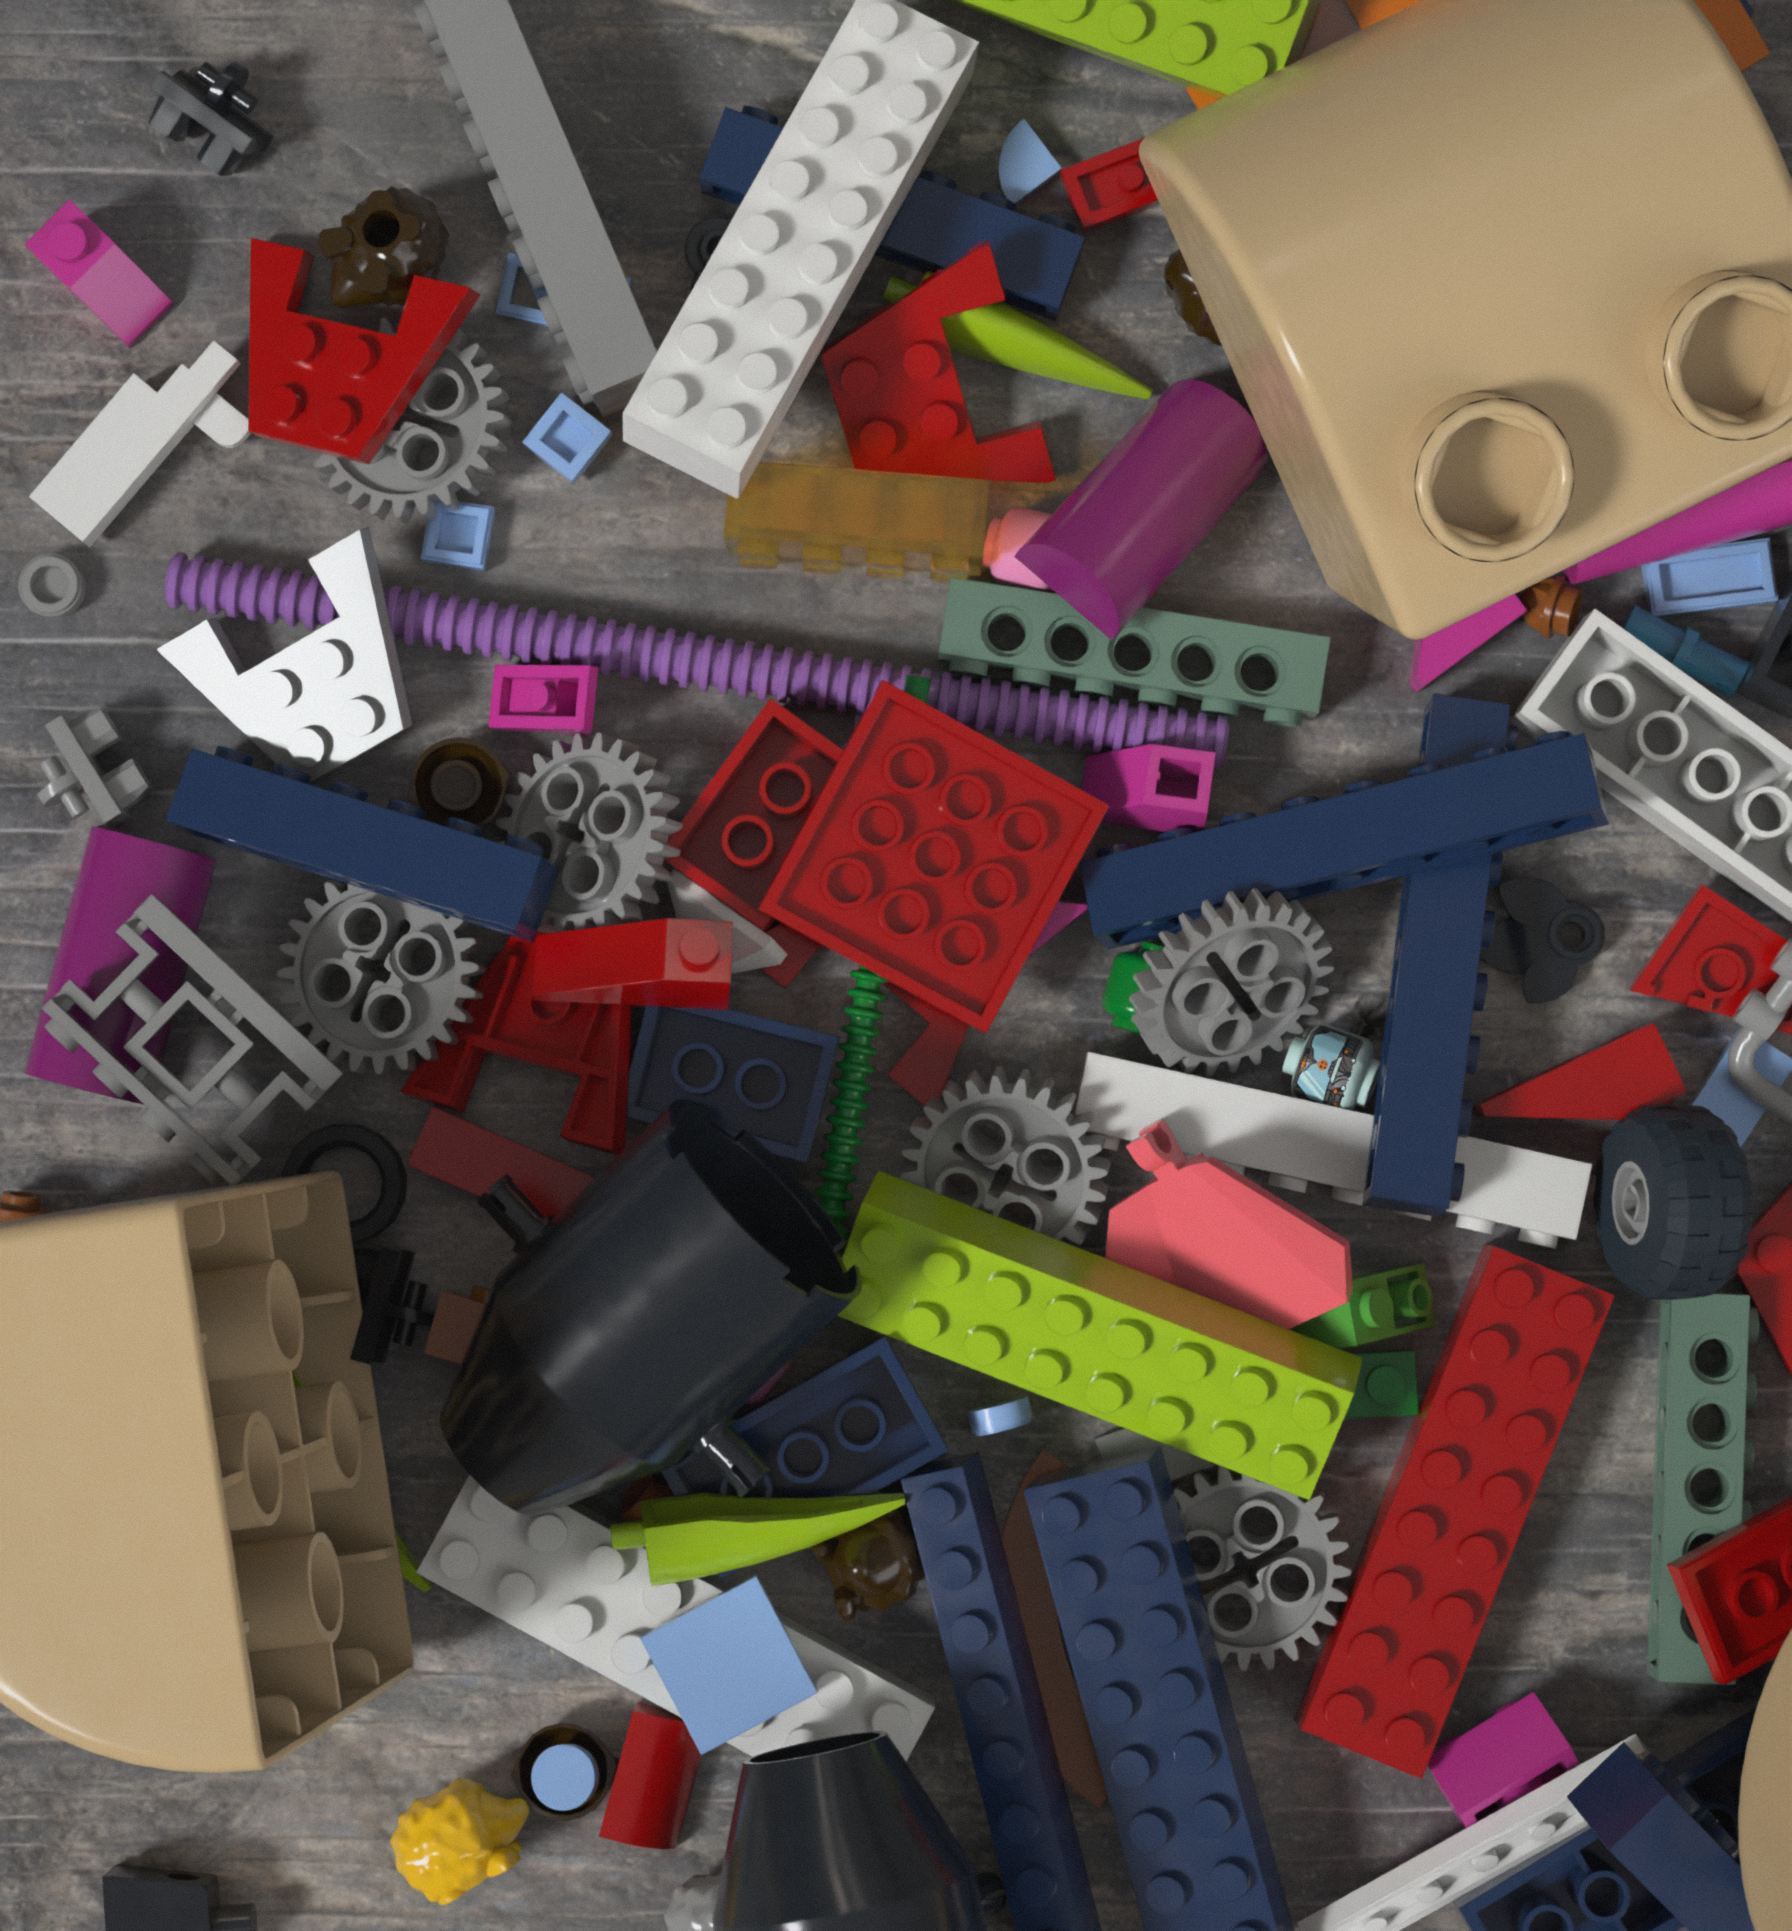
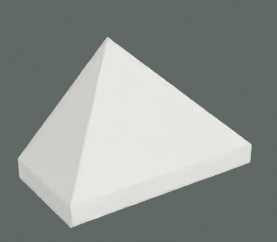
[667,869,788,974]

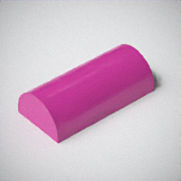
[1561,458,1792,585]

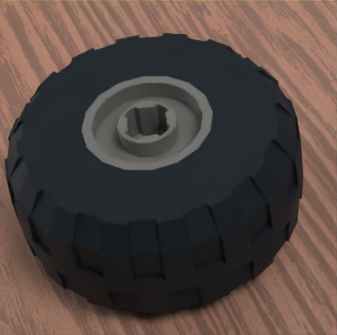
[1594,1104,1753,1300]

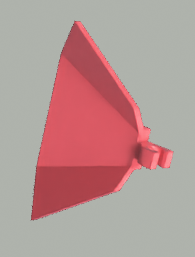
[1105,1118,1353,1329]

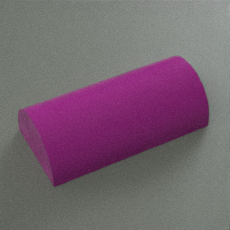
[1014,380,1269,640]
[24,826,217,1105]

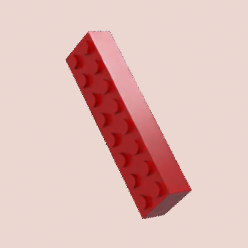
[1294,1244,1615,1779]

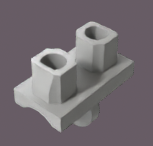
[37,708,154,828]

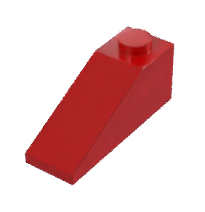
[532,918,733,1010]
[1472,1023,1688,1120]

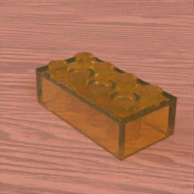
[724,462,989,584]

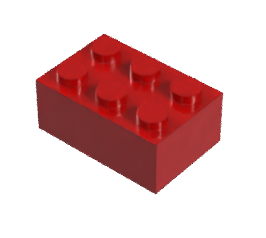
[663,698,843,933]

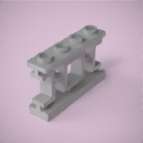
[42,894,343,1187]

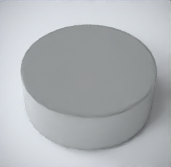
[18,553,86,619]

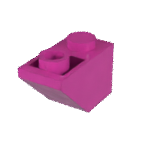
[1081,744,1216,832]

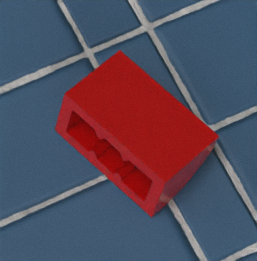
[599,1702,702,1849]

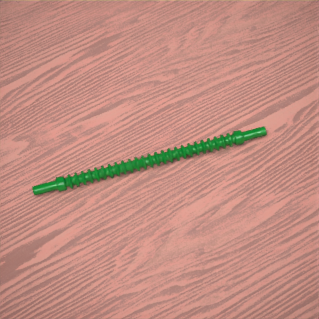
[814,675,931,1250]

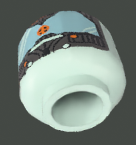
[1282,1024,1380,1111]

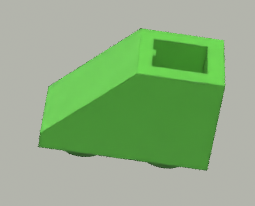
[1293,1263,1436,1348]

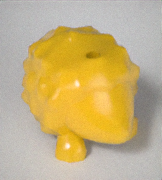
[390,1778,529,1906]

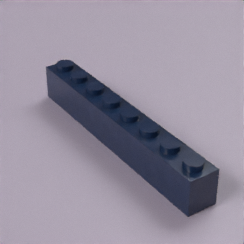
[1362,693,1518,1217]
[1079,731,1609,950]
[901,1451,1102,1931]

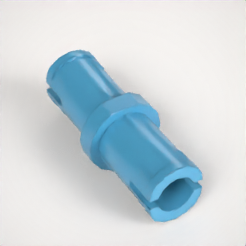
[1622,605,1749,698]

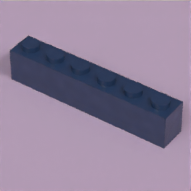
[699,106,1085,321]
[166,746,559,943]

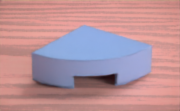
[998,118,1062,207]

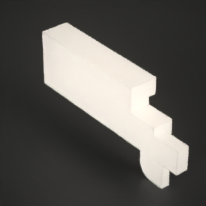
[29,340,251,547]

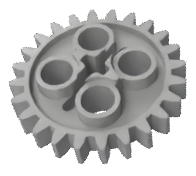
[313,317,511,524]
[495,732,683,933]
[277,881,486,1076]
[1129,888,1334,1076]
[900,1066,1111,1245]
[1173,1465,1353,1671]

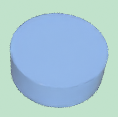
[966,1395,1034,1437]
[531,1744,599,1811]

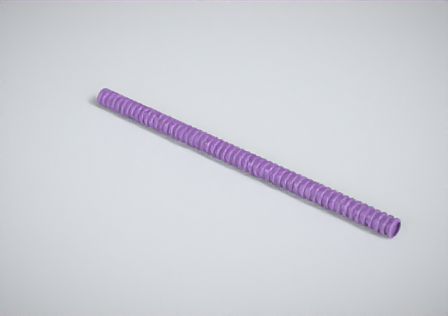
[165,552,1230,771]

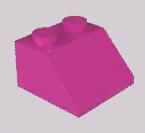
[1427,1692,1580,1829]

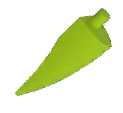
[883,270,1153,400]
[610,1493,905,1586]

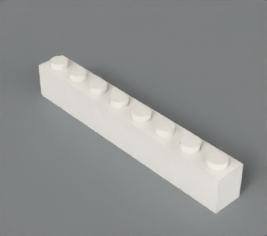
[1072,1052,1592,1249]

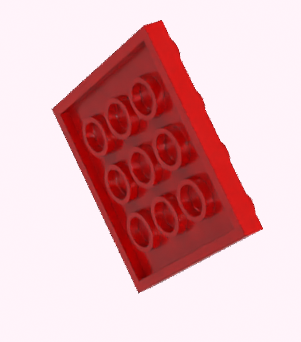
[757,680,1110,1034]

